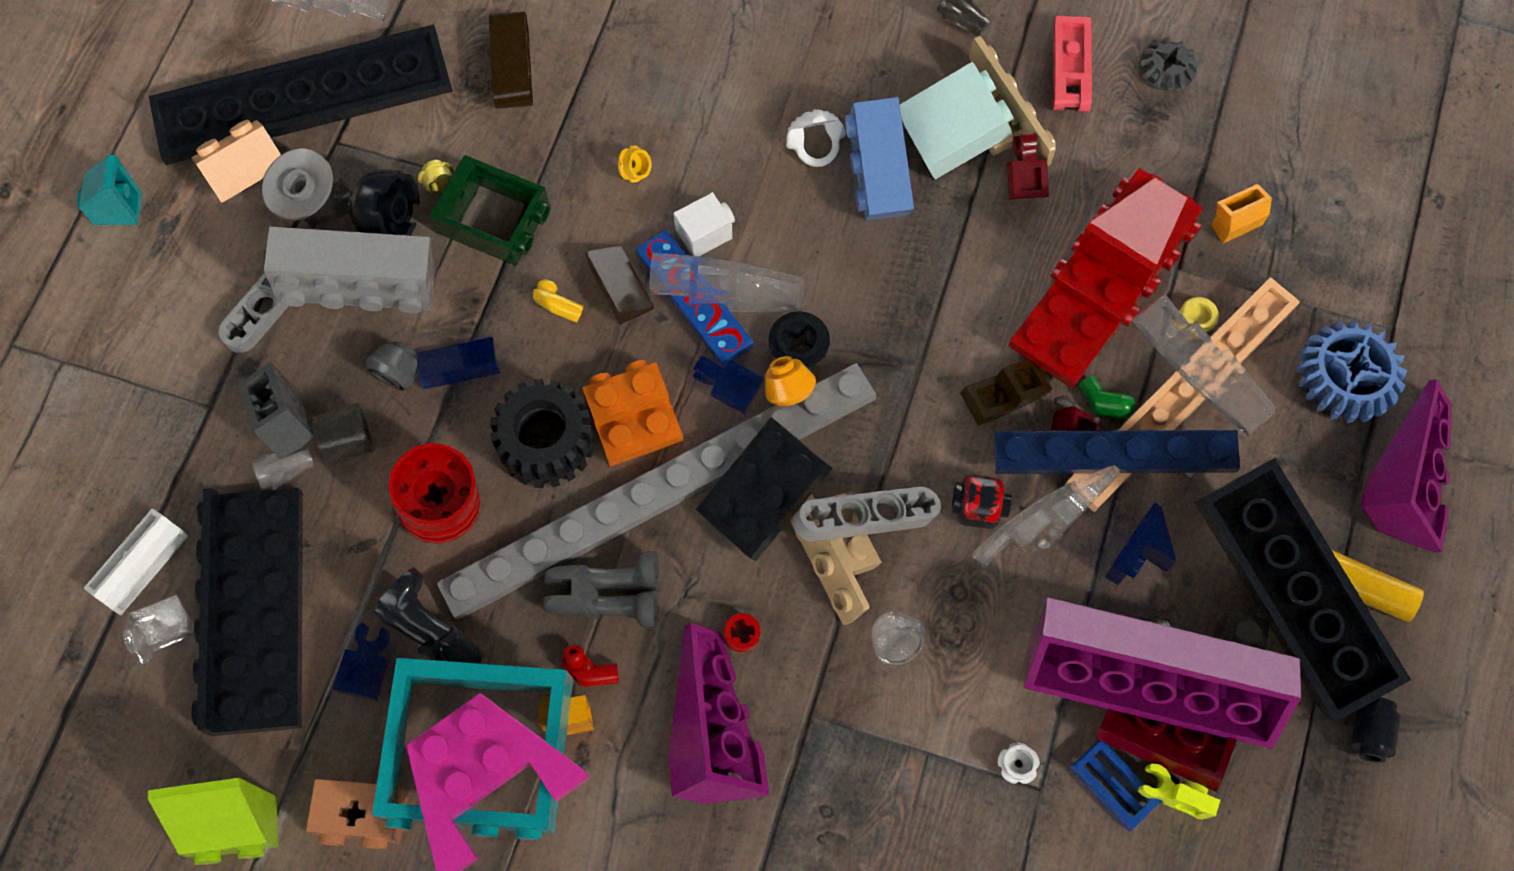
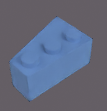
[845,97,914,221]

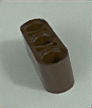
[489,11,533,109]

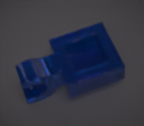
[693,356,764,414]

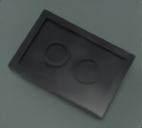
[695,417,832,561]

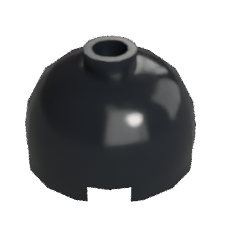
[348,169,420,236]

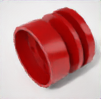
[388,443,481,544]

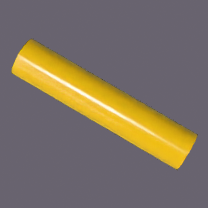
[1332,550,1424,623]

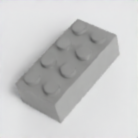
[264,226,435,314]

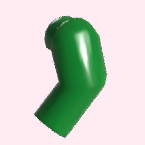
[1079,375,1136,419]

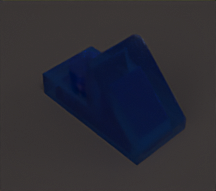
[1104,502,1176,585]

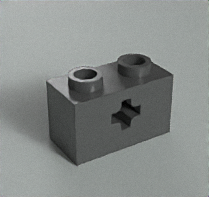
[238,362,315,459]

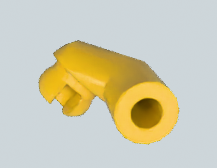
[533,279,584,323]

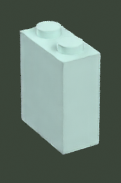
[900,61,1014,180]

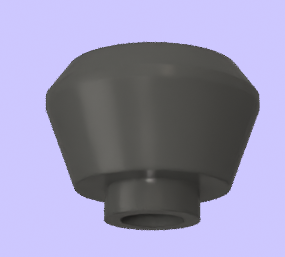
[366,341,418,391]

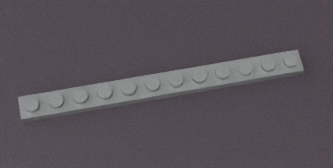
[437,363,876,621]

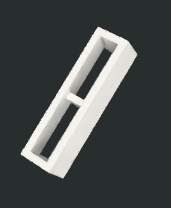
[84,509,188,615]

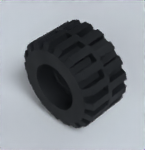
[490,379,595,488]

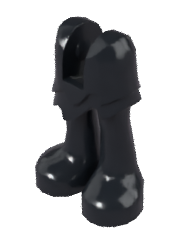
[374,567,483,664]

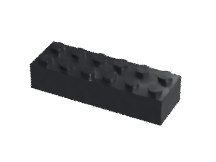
[1195,458,1411,722]

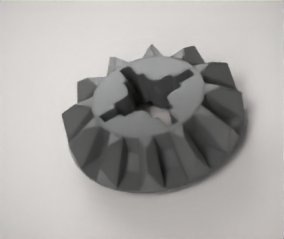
[1139,37,1199,91]

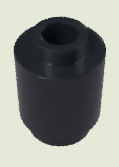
[1351,697,1401,763]

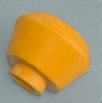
[765,356,816,407]

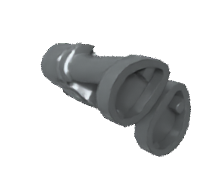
[543,551,659,628]

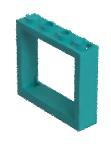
[372,658,573,840]

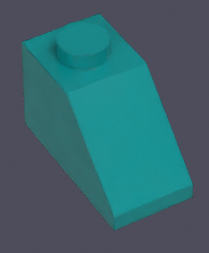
[77,155,142,225]

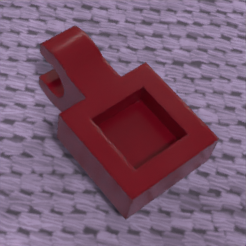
[1007,133,1049,200]

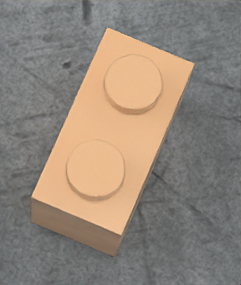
[191,120,281,203]

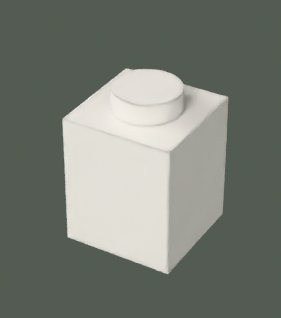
[673,192,735,259]

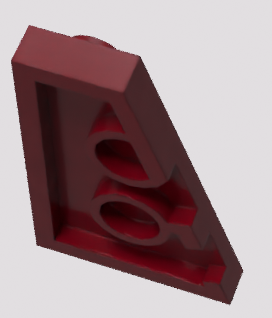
[1096,709,1237,792]

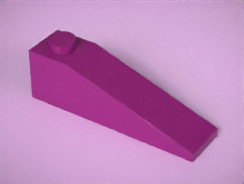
[1361,379,1452,552]
[668,623,769,804]

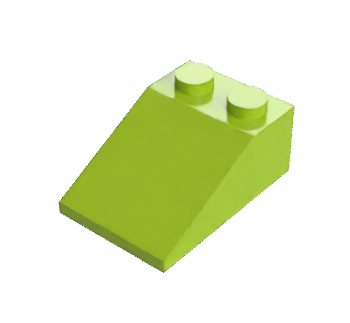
[148,778,278,865]

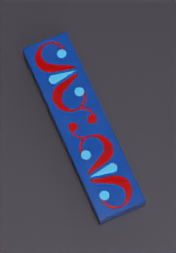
[636,229,754,368]

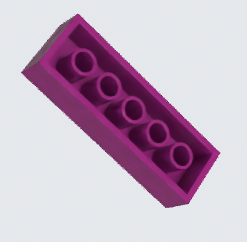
[1024,597,1301,749]

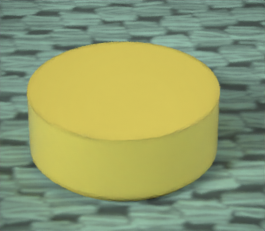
[1177,297,1219,337]

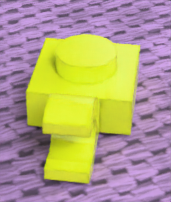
[1138,764,1221,820]

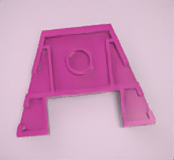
[406,693,590,871]

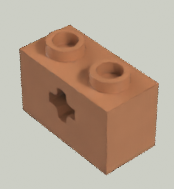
[306,779,409,850]

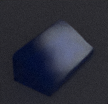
[417,337,500,389]

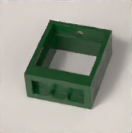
[429,155,551,266]

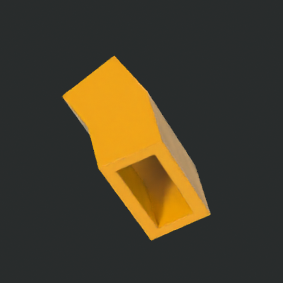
[1211,184,1272,244]
[537,695,594,735]

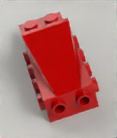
[1008,168,1203,389]

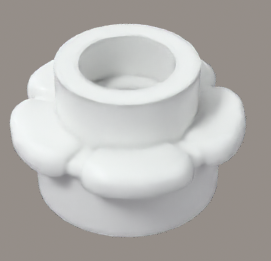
[998,742,1040,784]

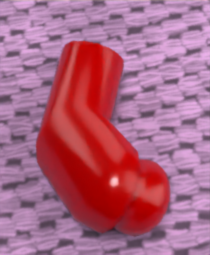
[561,645,619,687]

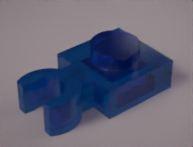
[333,623,390,701]

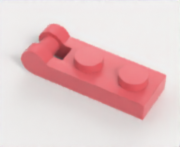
[1052,16,1092,112]

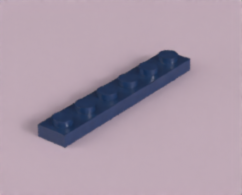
[994,430,1241,474]

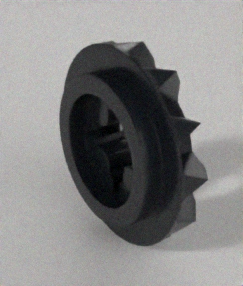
[768,311,830,368]

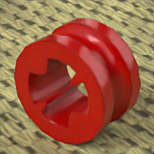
[723,613,761,653]

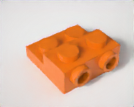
[582,360,684,467]

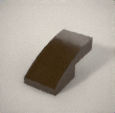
[960,359,1053,426]

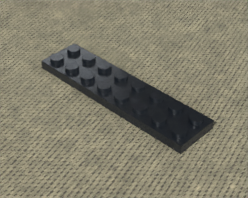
[148,24,453,165]

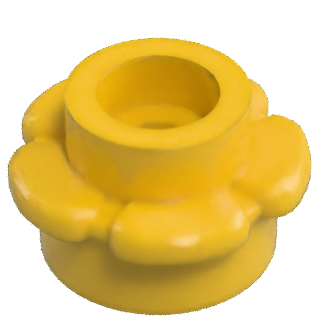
[617,146,652,183]

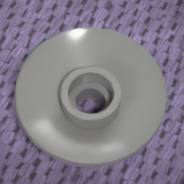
[262,148,333,221]

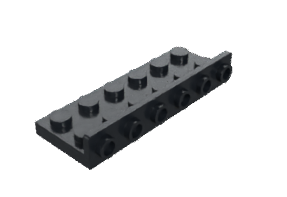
[191,488,303,736]

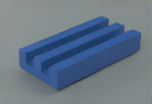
[1069,740,1161,831]

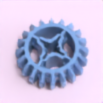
[1296,319,1408,424]

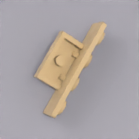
[969,36,1056,166]
[790,493,882,625]

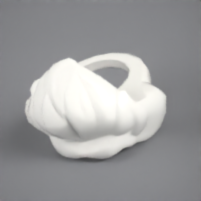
[786,109,846,167]

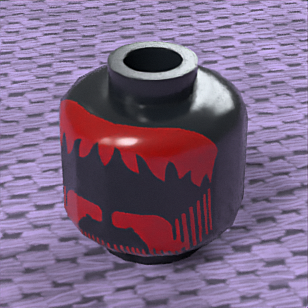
[951,474,1012,529]

